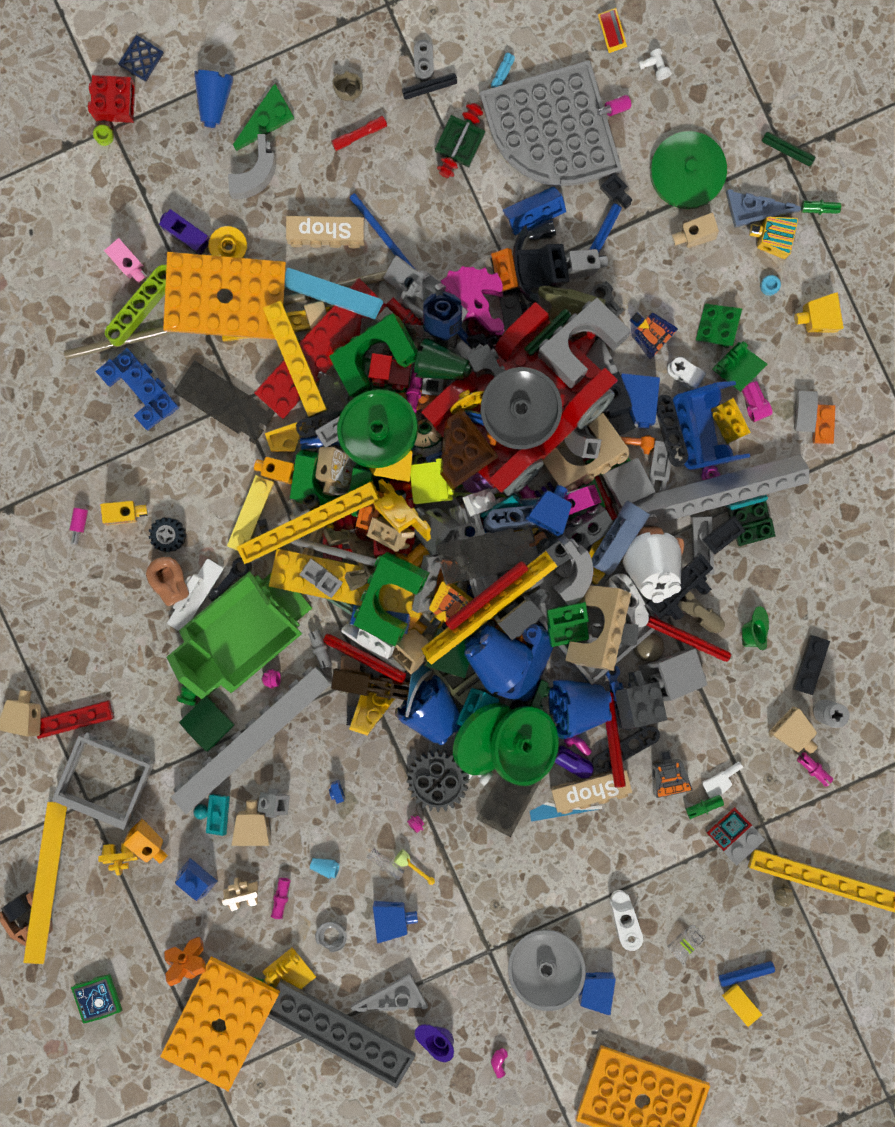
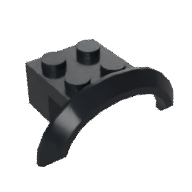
[513,226,570,304]

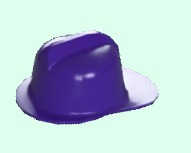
[414,1024,454,1062]

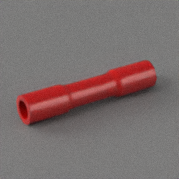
[331,115,387,151]

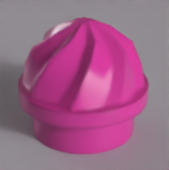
[262,669,281,688]

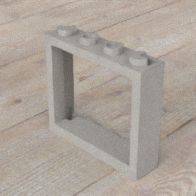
[52,732,155,830]

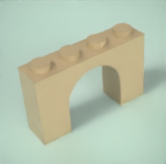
[540,413,629,492]
[565,585,631,671]

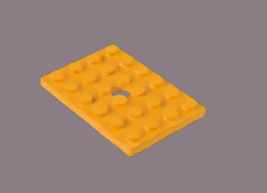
[163,252,286,340]
[160,956,280,1092]
[575,1045,710,1127]

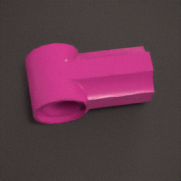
[742,381,773,422]

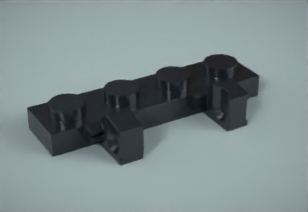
[490,258,533,330]
[645,554,713,620]

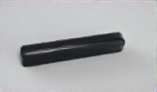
[402,73,457,100]

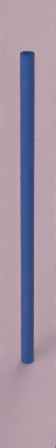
[349,193,470,347]

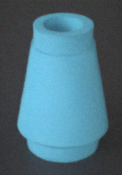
[310,858,340,879]

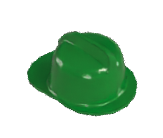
[742,606,769,651]

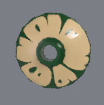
[414,419,443,449]

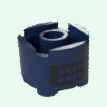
[423,292,462,341]

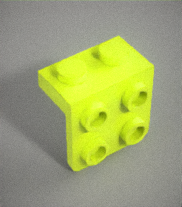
[410,458,454,504]

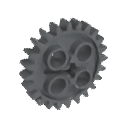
[406,749,469,812]

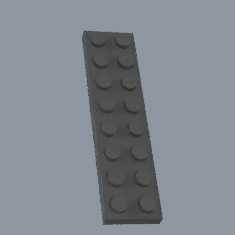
[268,979,416,1088]

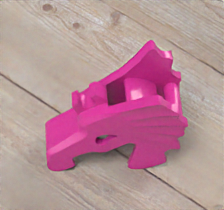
[441,266,504,336]

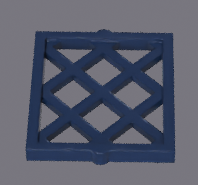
[118,35,164,82]

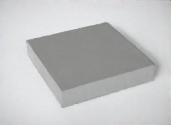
[603,458,655,509]

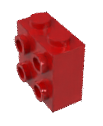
[88,75,135,123]

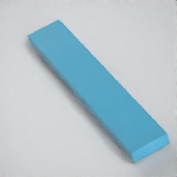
[284,268,383,319]

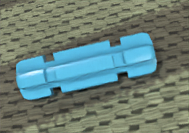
[491,53,515,88]

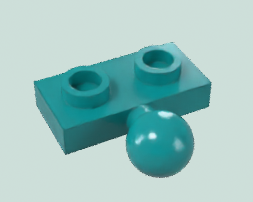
[193,794,230,836]

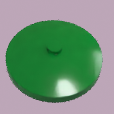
[650,131,727,209]
[337,390,418,468]
[453,703,512,775]
[491,706,559,786]

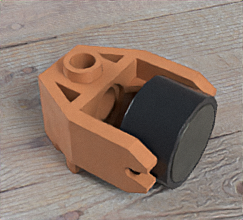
[0,891,53,946]

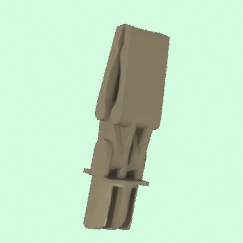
[677,591,725,633]

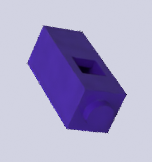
[159,209,210,255]

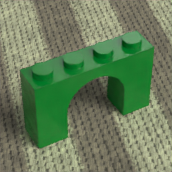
[329,313,418,398]
[290,450,375,517]
[353,552,430,646]

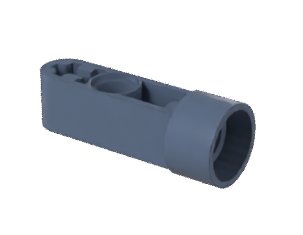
[592,501,650,575]
[483,505,543,533]

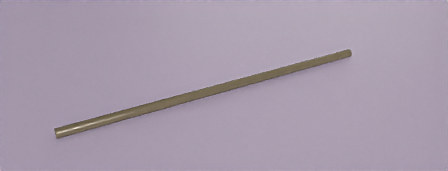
[64,270,387,360]

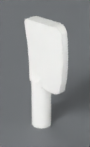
[701,761,743,798]

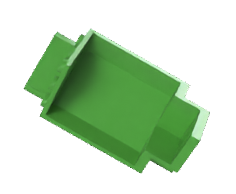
[166,571,312,699]

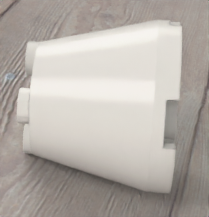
[622,532,682,603]

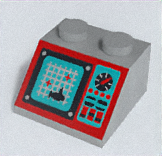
[706,807,765,866]

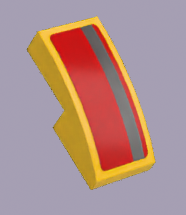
[598,8,627,53]

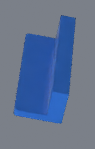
[503,186,567,235]

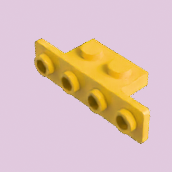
[374,479,431,541]

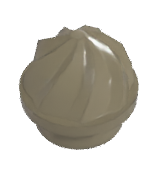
[774,887,794,907]

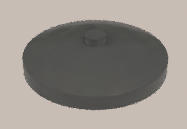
[480,367,562,449]

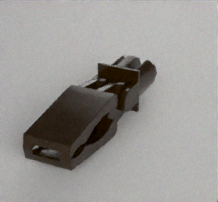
[331,668,410,700]

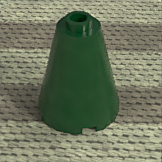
[414,338,472,380]

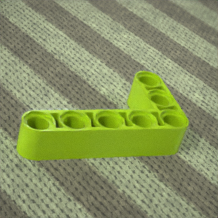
[105,265,167,346]

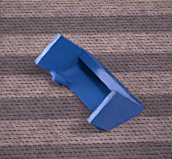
[673,381,750,470]

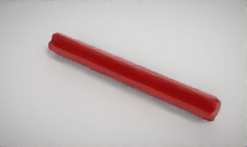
[446,561,528,630]
[646,616,731,662]
[323,634,406,683]
[606,692,626,788]

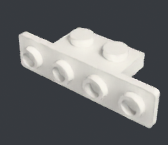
[167,559,224,631]
[341,621,405,672]

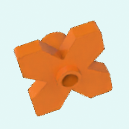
[164,937,206,986]

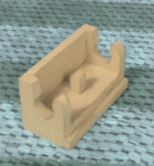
[367,517,415,552]

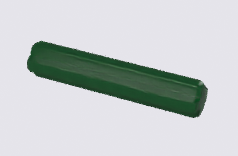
[762,132,816,166]
[524,309,572,356]

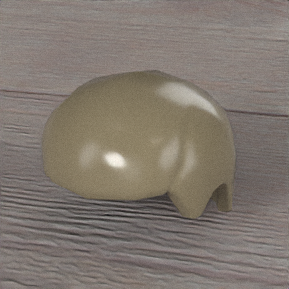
[332,71,363,101]
[633,633,664,661]

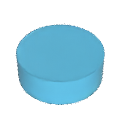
[760,275,781,296]

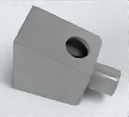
[565,249,608,280]

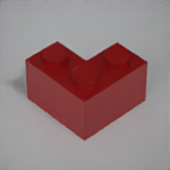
[369,353,411,391]

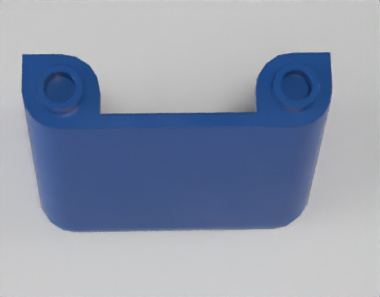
[496,624,553,702]

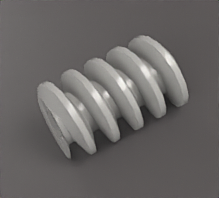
[813,700,850,728]

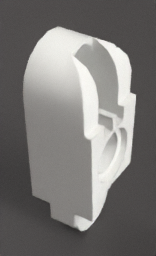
[605,574,649,628]
[609,890,643,951]

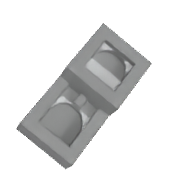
[794,390,818,432]
[299,558,343,598]

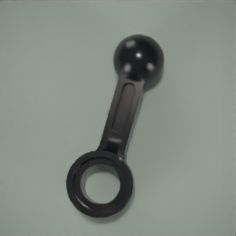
[209,557,252,602]

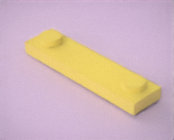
[227,475,274,551]

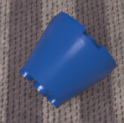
[464,624,533,694]
[395,675,461,745]
[548,680,612,739]

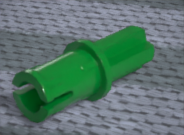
[801,199,841,215]
[685,795,724,820]

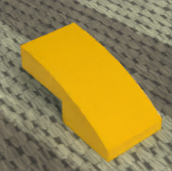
[722,983,762,1027]

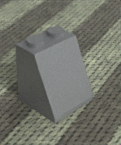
[638,649,707,701]

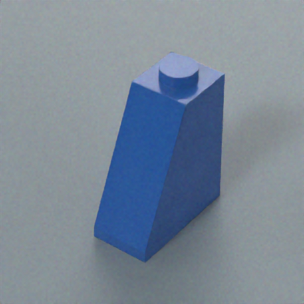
[621,373,660,428]

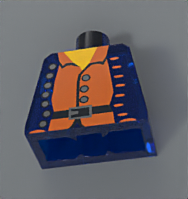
[629,312,678,359]

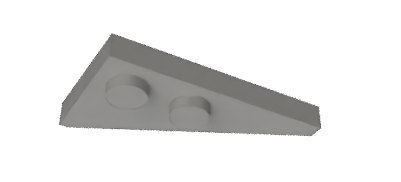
[351,973,428,1012]

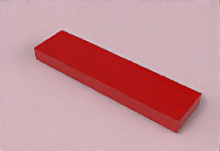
[37,700,114,739]

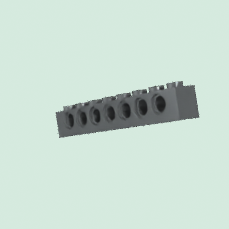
[469,504,613,597]

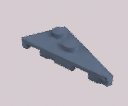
[726,189,801,228]

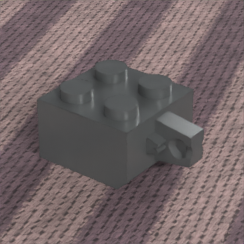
[493,585,547,640]
[615,670,668,729]

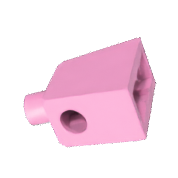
[104,238,148,284]

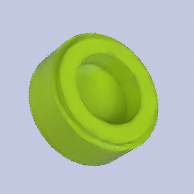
[93,124,114,146]

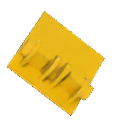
[711,398,751,444]
[262,947,316,989]

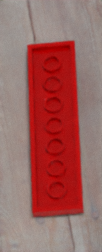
[254,278,387,419]

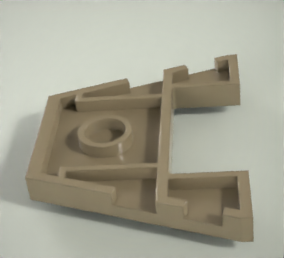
[324,528,377,591]

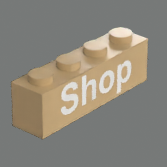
[286,216,365,248]
[550,767,632,814]

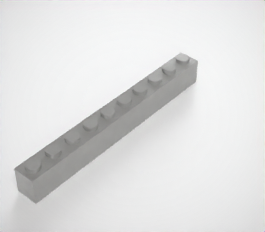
[615,455,810,527]
[171,666,332,814]

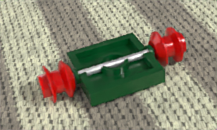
[435,103,486,178]

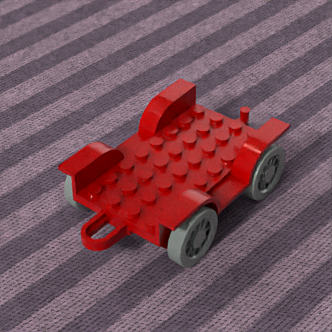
[421,302,618,497]

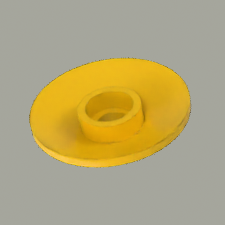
[208,226,247,258]
[450,390,484,414]

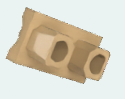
[222,877,259,911]

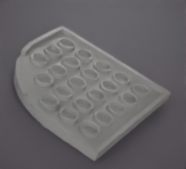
[479,60,622,186]

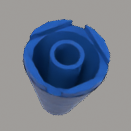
[194,70,234,128]

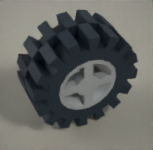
[148,517,186,552]

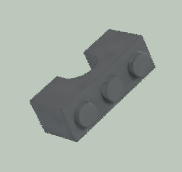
[466,344,506,390]

